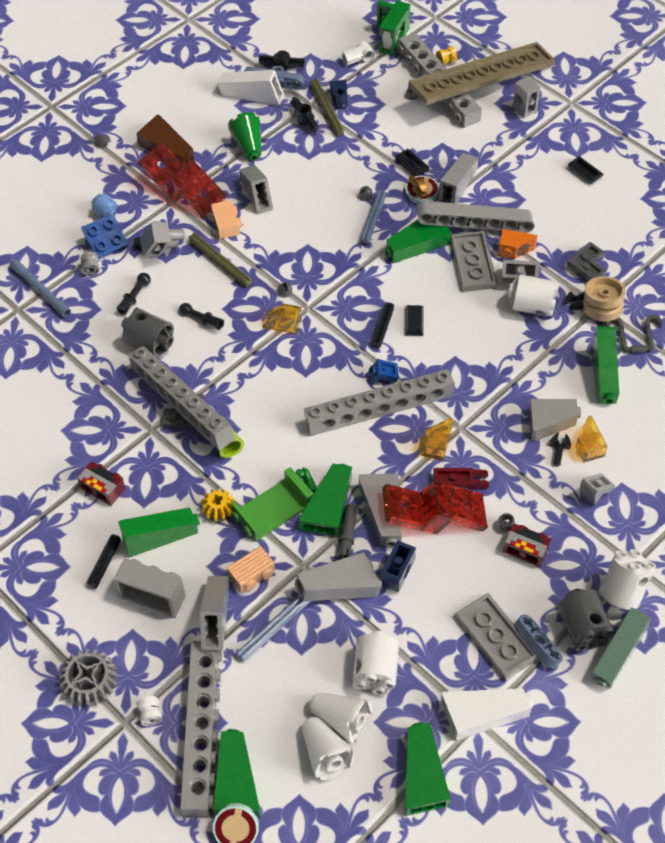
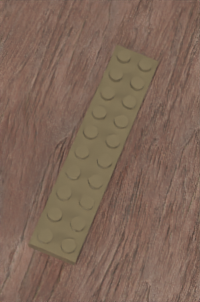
[408,42,556,105]

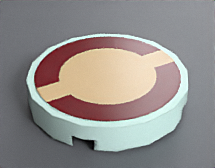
[405,176,439,204]
[213,803,259,843]

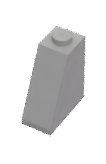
[239,165,273,214]
[529,399,581,441]

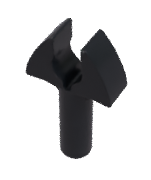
[565,291,585,310]
[549,432,571,466]

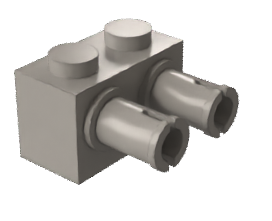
[140,221,185,257]

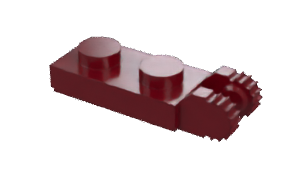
[433,468,489,490]

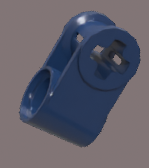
[330,79,348,109]

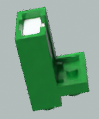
[376,0,411,56]

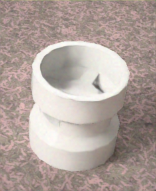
[137,696,163,726]

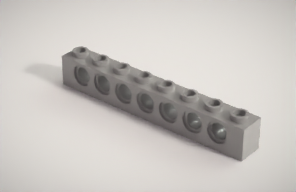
[398,33,482,128]
[128,346,235,450]
[304,369,455,436]
[180,641,222,817]

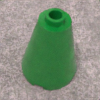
[228,112,261,161]

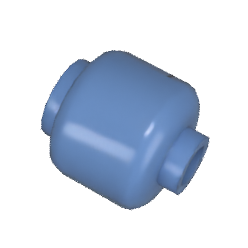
[92,194,117,218]

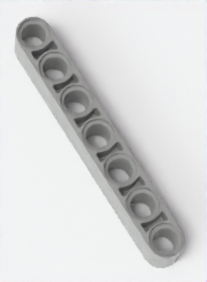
[416,201,535,233]

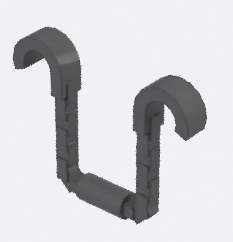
[606,315,662,353]

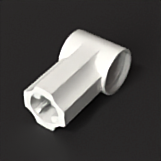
[342,41,375,66]

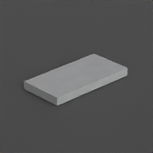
[451,231,498,292]
[454,593,539,681]

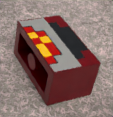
[77,461,125,506]
[503,523,552,567]

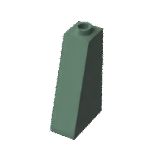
[593,607,651,688]

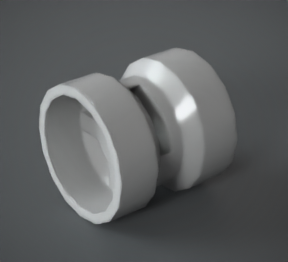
[80,251,100,276]

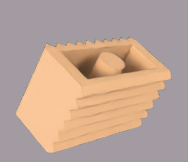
[211,200,242,239]
[226,546,275,593]

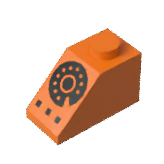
[498,229,538,259]

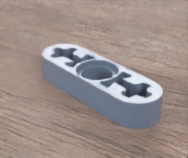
[514,614,563,669]

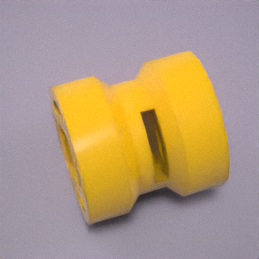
[436,46,457,65]

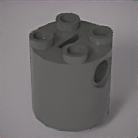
[121,307,174,357]
[557,588,614,651]

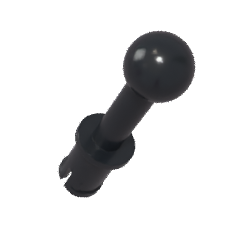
[116,272,151,315]
[179,303,224,330]

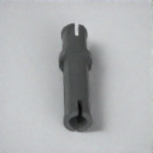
[337,503,358,560]

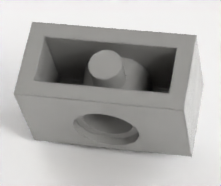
[512,76,541,118]
[502,259,540,280]

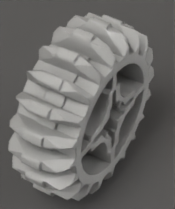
[58,648,118,707]

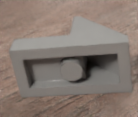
[580,473,616,506]

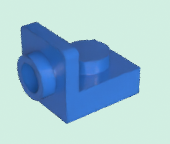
[368,359,399,384]

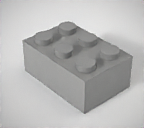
[113,558,186,618]

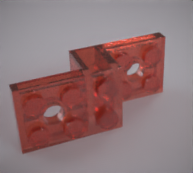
[137,141,227,218]
[382,481,488,534]

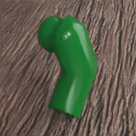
[296,467,317,493]

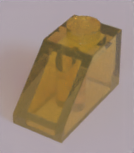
[262,303,302,334]
[575,415,608,463]
[419,418,453,461]

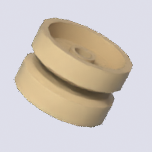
[583,276,625,322]

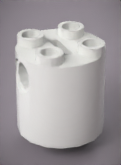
[508,275,559,317]
[600,549,656,610]
[353,631,399,695]

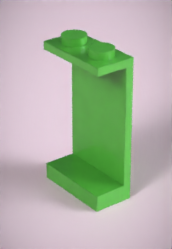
[231,467,314,541]

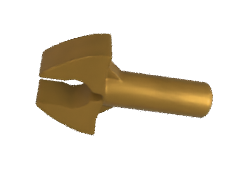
[408,176,428,197]

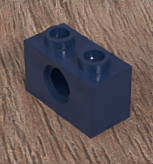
[380,540,416,592]

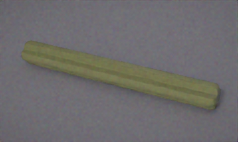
[310,78,344,136]
[189,233,252,287]

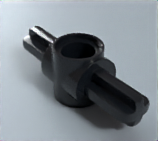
[259,50,305,71]
[290,97,319,133]

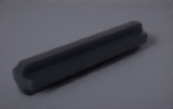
[372,302,394,348]
[86,534,121,589]

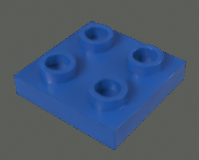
[81,214,129,259]

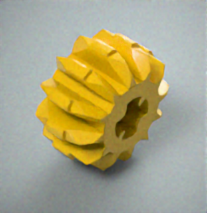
[201,488,234,522]

